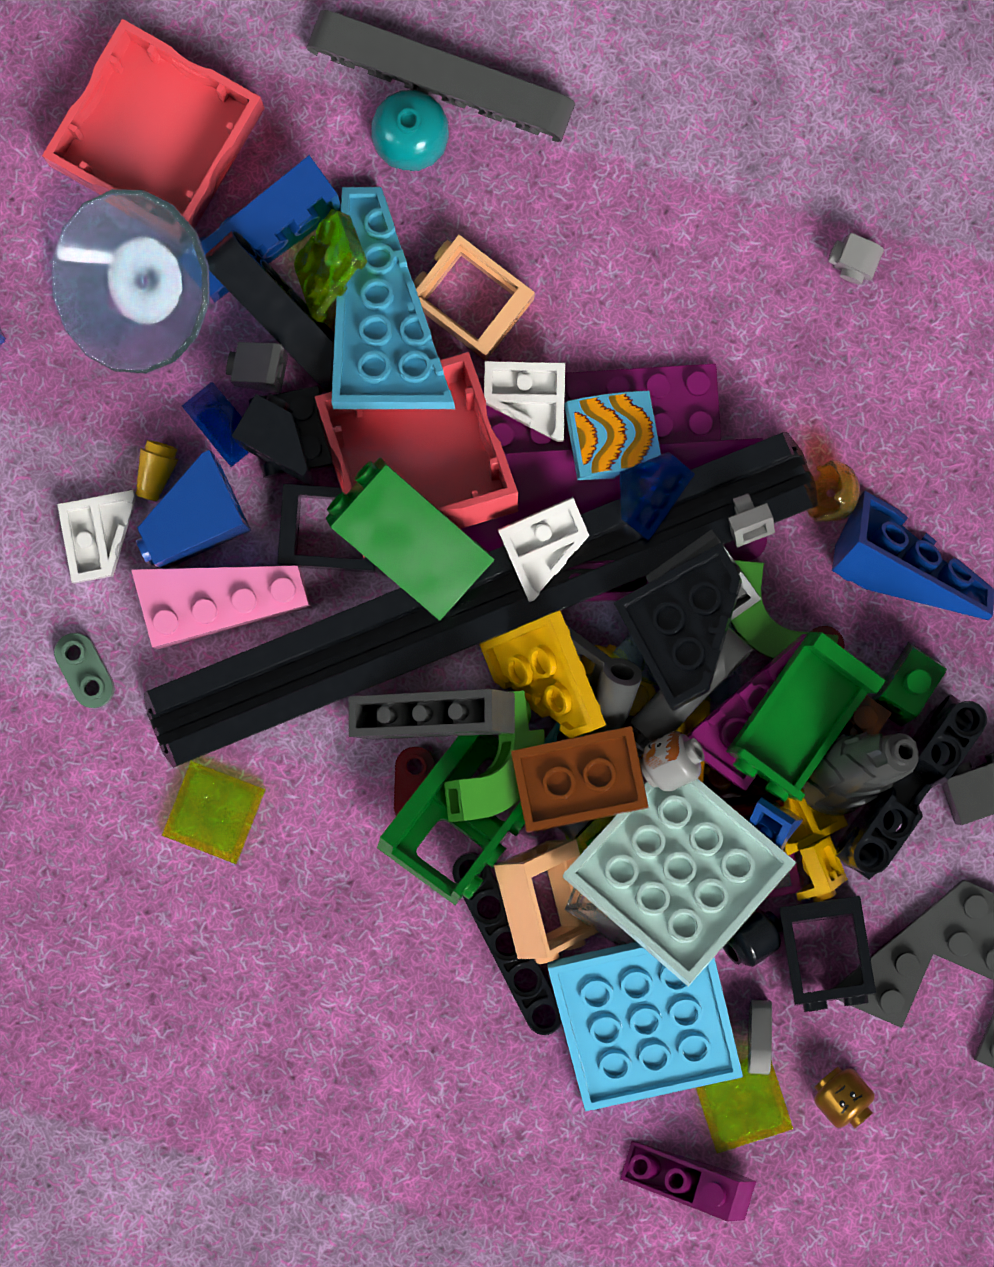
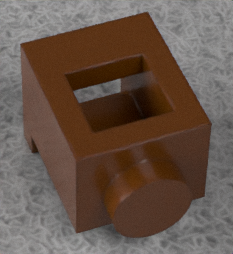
[840,695,892,736]

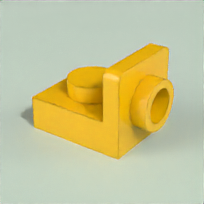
[796,835,848,902]

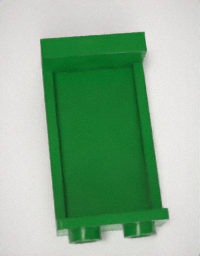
[326,457,495,621]
[726,631,886,802]

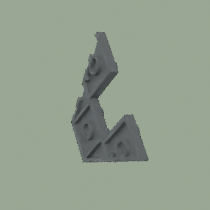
[831,880,994,1068]

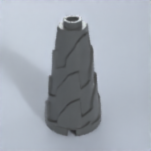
[803,732,919,816]

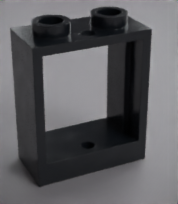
[277,484,376,573]
[779,896,876,1012]

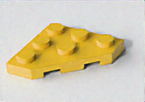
[479,610,606,739]

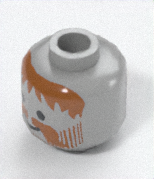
[640,731,705,792]

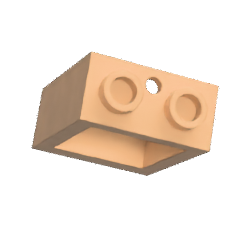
[414,235,535,361]
[494,839,600,964]

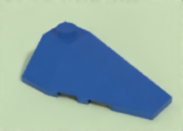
[832,491,994,620]

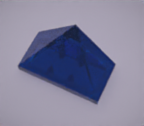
[182,382,249,467]
[620,452,695,540]

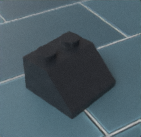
[232,393,313,485]

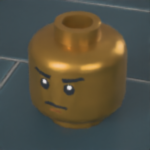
[814,1067,875,1129]

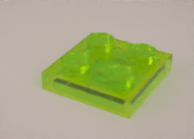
[162,761,266,864]
[696,1057,793,1154]

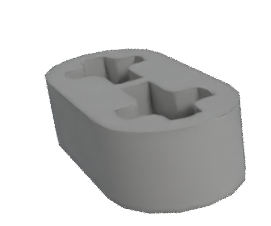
[748,999,772,1075]

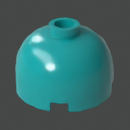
[371,90,449,171]

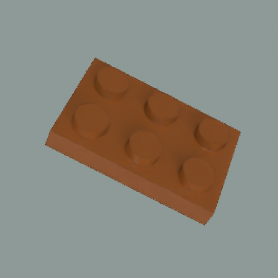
[511,726,649,833]

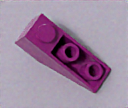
[620,1141,756,1222]

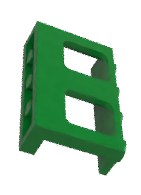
[377,735,525,906]

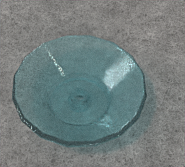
[52,189,210,374]

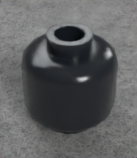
[723,908,782,967]

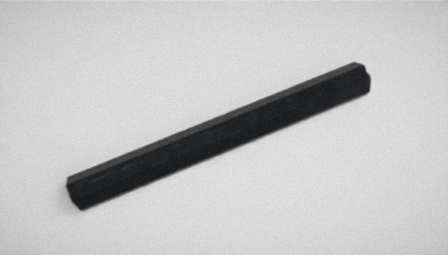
[144,432,818,768]

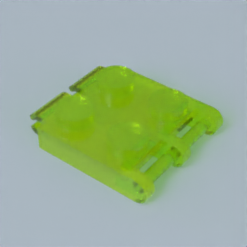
[294,209,367,322]

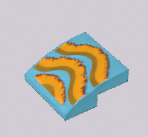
[564,391,663,480]

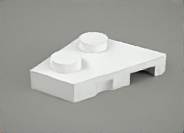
[498,497,589,602]

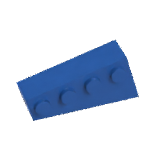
[182,155,341,303]

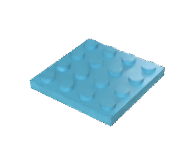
[548,942,743,1112]

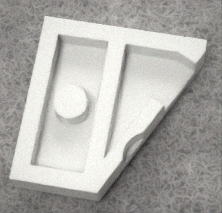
[484,361,565,442]
[57,490,136,584]

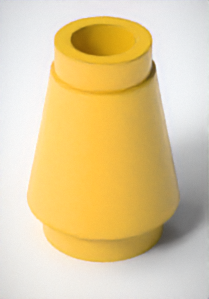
[135,440,179,501]

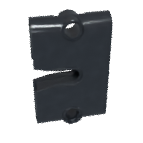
[835,694,987,880]

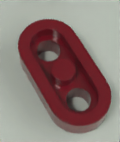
[394,747,435,816]

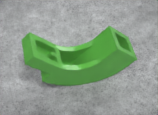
[730,560,838,659]
[444,690,545,823]

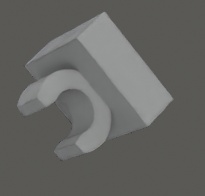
[728,493,775,547]

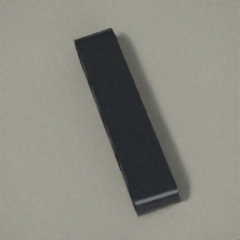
[202,230,335,393]
[452,852,562,1035]

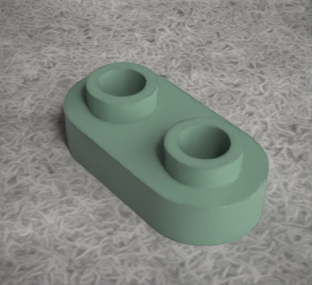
[54,633,115,708]

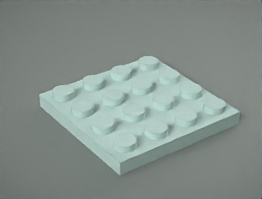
[563,779,796,987]

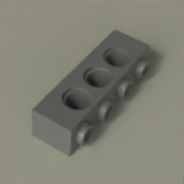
[349,689,515,740]

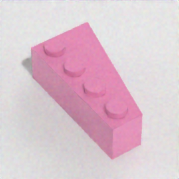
[131,566,311,649]

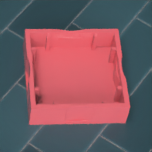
[42,19,265,243]
[314,352,518,558]

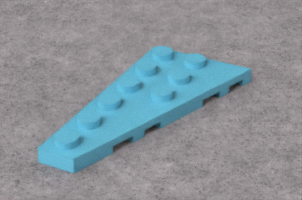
[331,187,455,409]

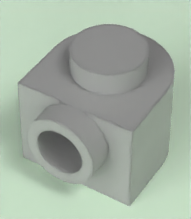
[828,233,884,285]

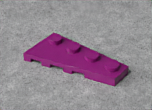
[686,634,807,791]

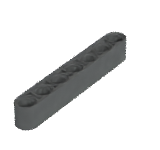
[306,10,575,142]

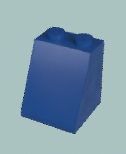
[136,450,251,569]

